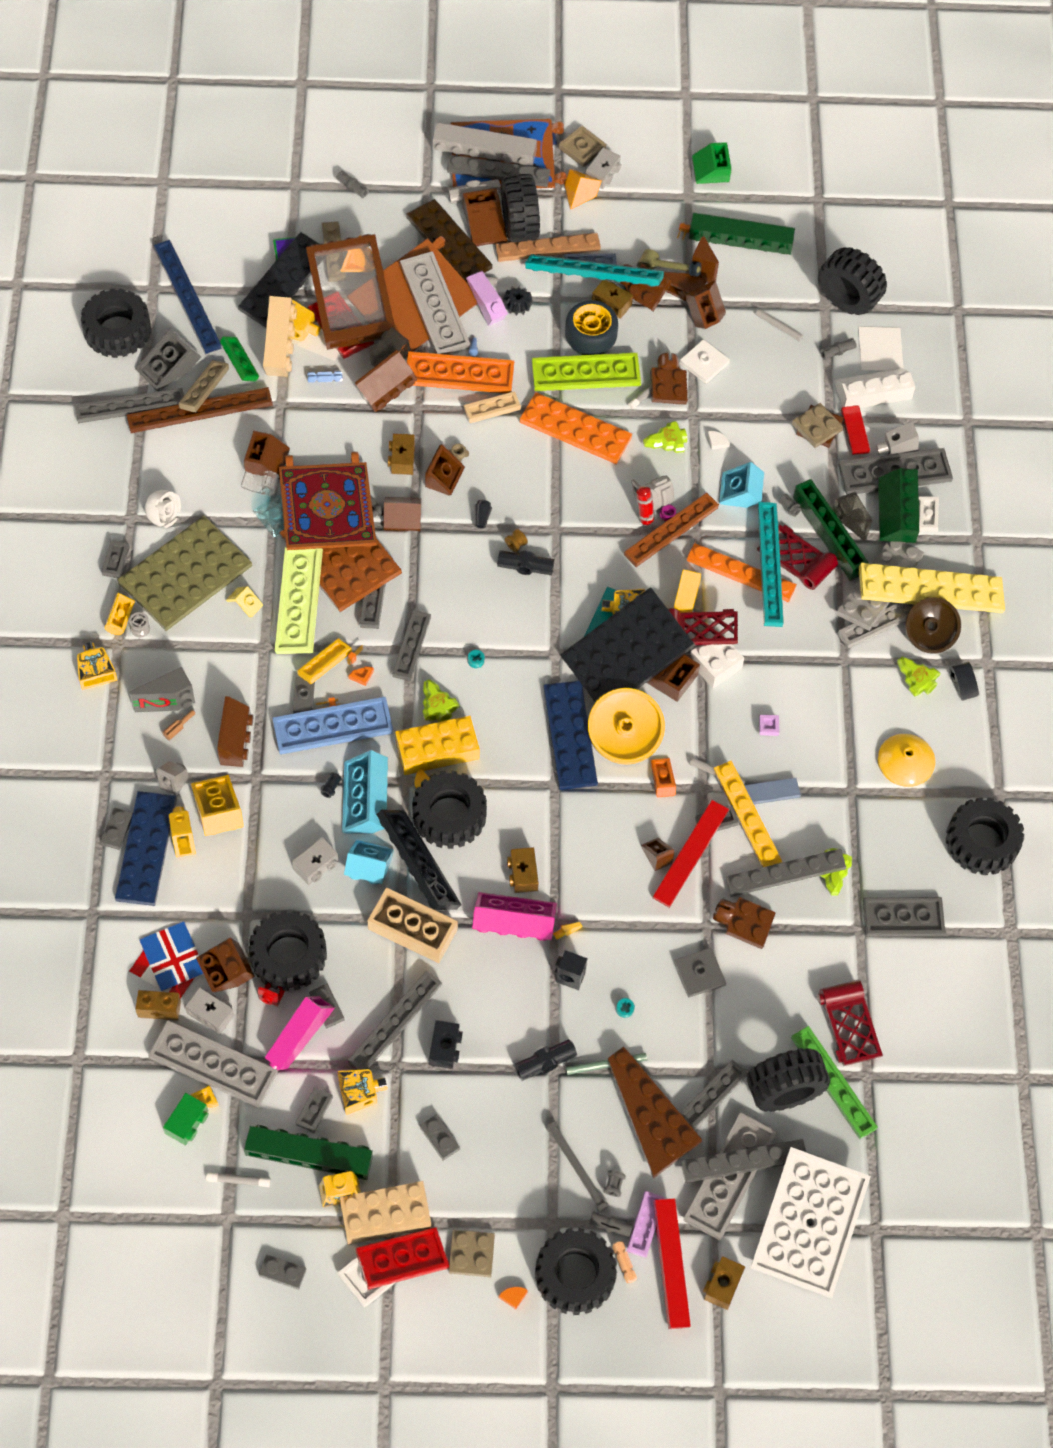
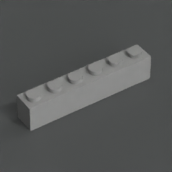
[433,123,537,166]

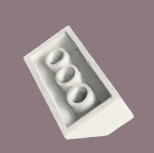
[834,368,915,408]

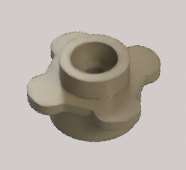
[448,444,469,462]

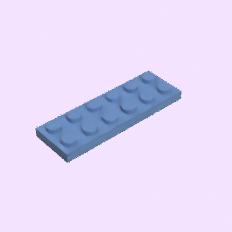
[272,697,393,755]

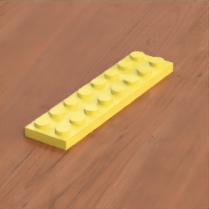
[859,563,1005,613]

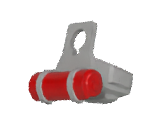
[631,475,674,525]

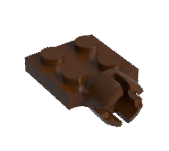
[619,264,672,312]
[650,353,688,405]
[713,897,776,949]

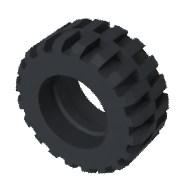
[501,173,540,243]
[818,247,887,315]
[81,288,151,358]
[412,771,487,849]
[945,797,1025,875]
[249,910,327,991]
[747,1048,830,1112]
[535,1228,617,1315]

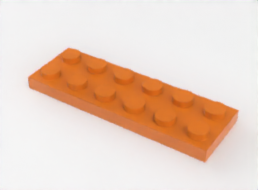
[407,351,515,394]
[520,392,632,464]

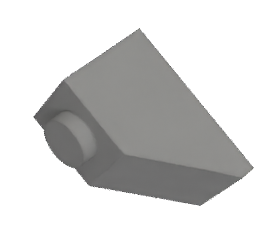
[156,761,188,796]

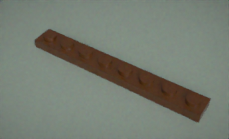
[127,387,273,433]

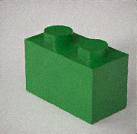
[163,1093,209,1146]

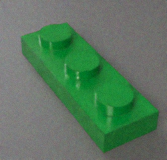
[220,336,260,381]

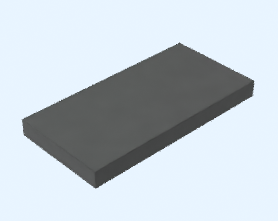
[863,897,946,937]

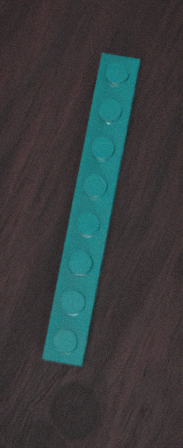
[525,254,664,286]
[758,502,784,627]

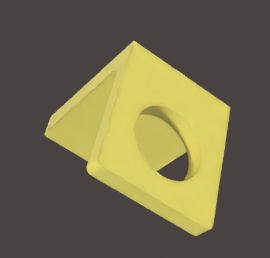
[226,586,263,617]

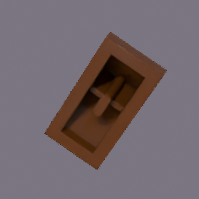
[641,838,674,871]

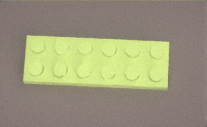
[275,548,323,654]

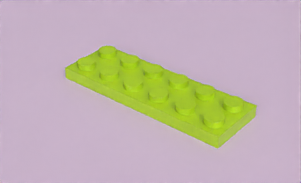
[532,353,641,391]

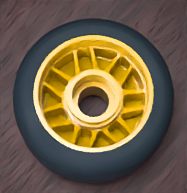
[565,300,618,355]

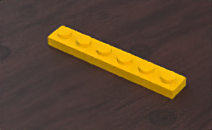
[714,761,782,868]

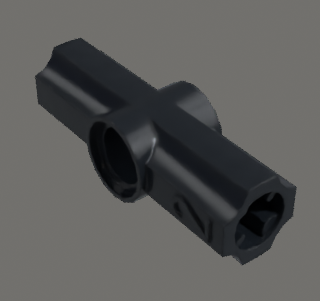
[497,550,555,576]
[514,1039,577,1081]

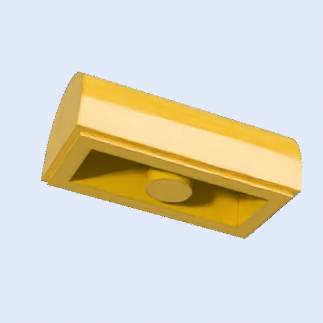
[104,593,135,635]

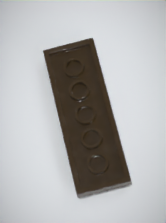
[406,199,493,283]

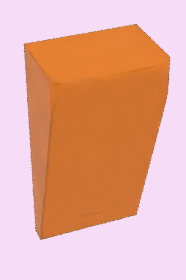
[651,758,676,797]

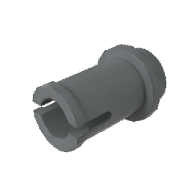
[778,494,801,517]

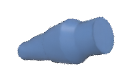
[468,337,478,357]

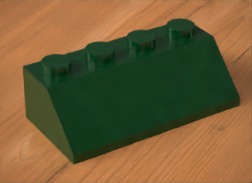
[878,468,920,543]

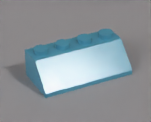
[342,750,388,834]

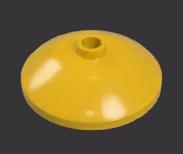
[878,734,935,787]

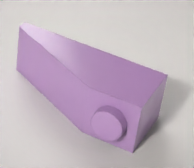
[466,271,508,326]

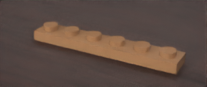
[496,233,601,262]

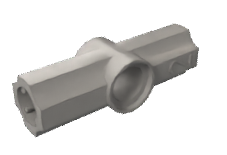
[448,179,501,204]

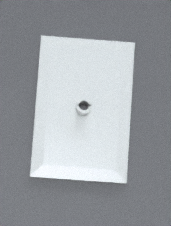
[750,1147,871,1298]

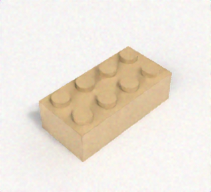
[263,296,297,377]
[368,887,458,963]
[340,1181,431,1245]

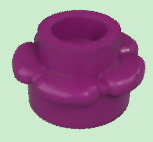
[659,505,677,522]

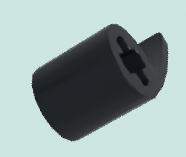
[949,662,979,701]

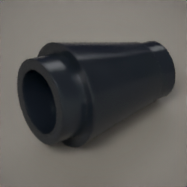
[474,500,492,529]

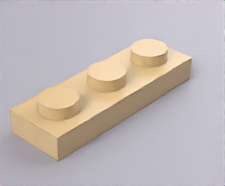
[464,391,521,423]

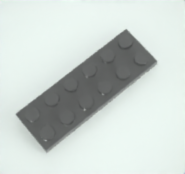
[838,448,953,495]

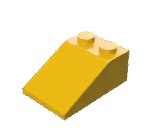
[191,775,244,836]

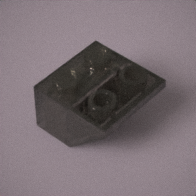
[369,328,410,367]

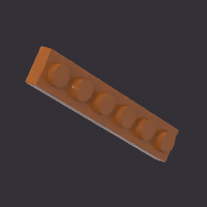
[624,493,719,567]

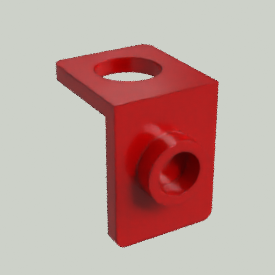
[258,982,285,1007]

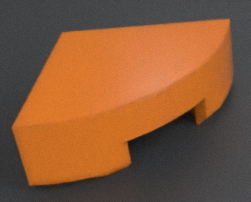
[349,666,374,686]
[498,1287,528,1310]

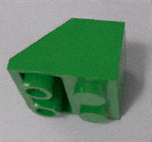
[692,142,732,184]

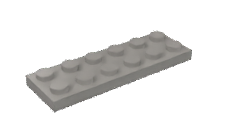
[399,251,470,355]
[837,541,924,631]
[148,1020,278,1108]
[683,1112,777,1241]

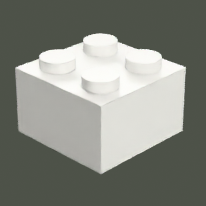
[690,635,744,688]

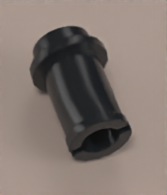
[321,772,342,798]

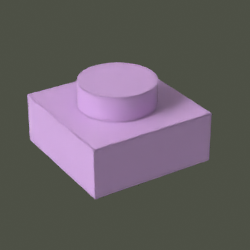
[759,715,779,736]

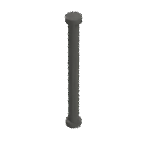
[546,1121,609,1212]

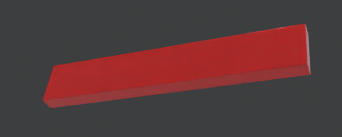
[653,800,729,908]
[653,1199,691,1329]

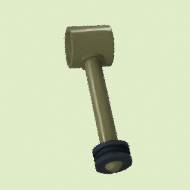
[637,249,701,277]

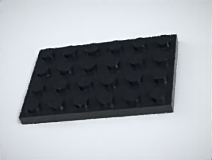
[560,587,696,703]

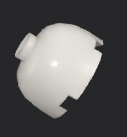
[145,490,181,528]

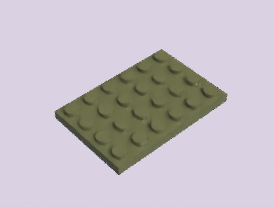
[117,515,252,631]

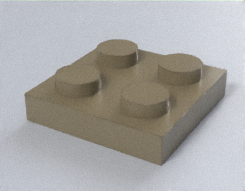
[559,126,607,167]
[792,403,843,448]
[449,1230,495,1277]

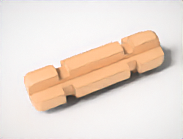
[612,1241,637,1283]

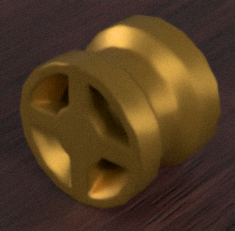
[505,529,528,552]

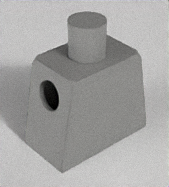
[876,422,919,455]

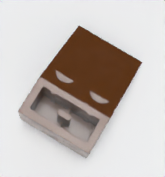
[463,188,507,246]
[647,655,700,702]

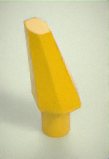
[553,922,583,940]

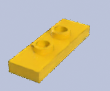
[297,638,352,684]

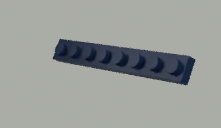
[154,240,222,354]

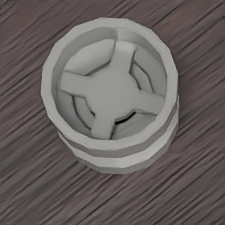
[129,612,150,638]

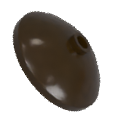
[905,597,961,654]

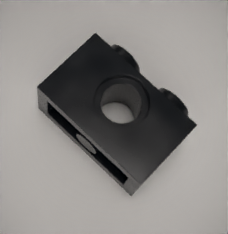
[554,950,588,990]
[429,1020,463,1069]

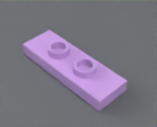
[626,1191,665,1258]

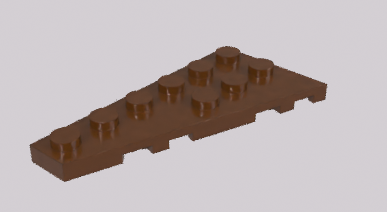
[608,1046,702,1179]

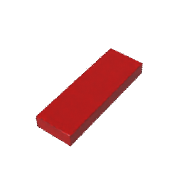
[841,405,870,455]

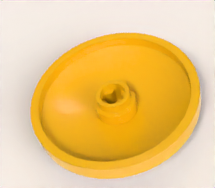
[588,688,665,765]

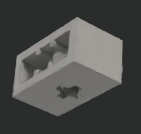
[586,148,621,189]
[292,837,338,885]
[185,988,234,1035]

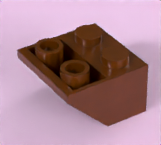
[685,280,726,329]
[244,431,290,480]
[196,937,255,993]

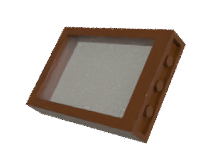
[306,234,397,350]

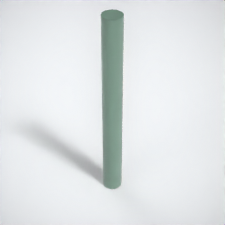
[566,1053,647,1075]

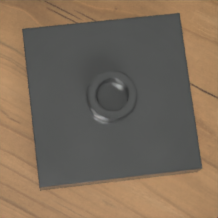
[674,947,726,998]

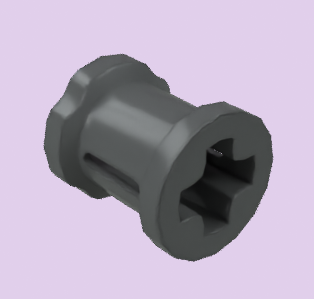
[603,1170,626,1197]

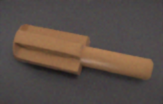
[162,710,195,741]

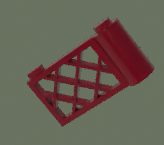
[757,525,838,590]
[668,608,738,645]
[817,979,883,1067]

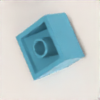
[719,462,764,508]
[344,840,394,884]

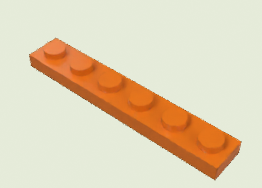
[687,543,797,602]

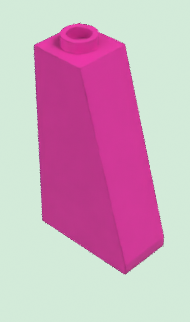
[265,996,335,1070]

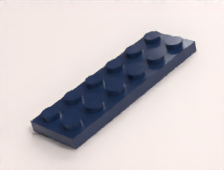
[543,681,598,790]
[115,791,177,906]

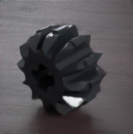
[503,286,533,316]

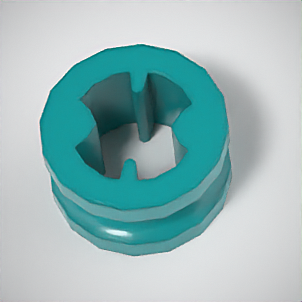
[468,650,485,669]
[616,998,635,1018]

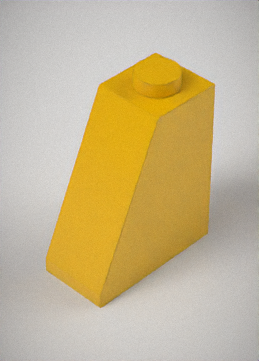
[674,570,701,621]

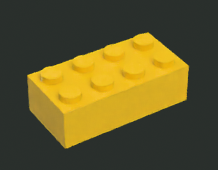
[395,716,480,775]

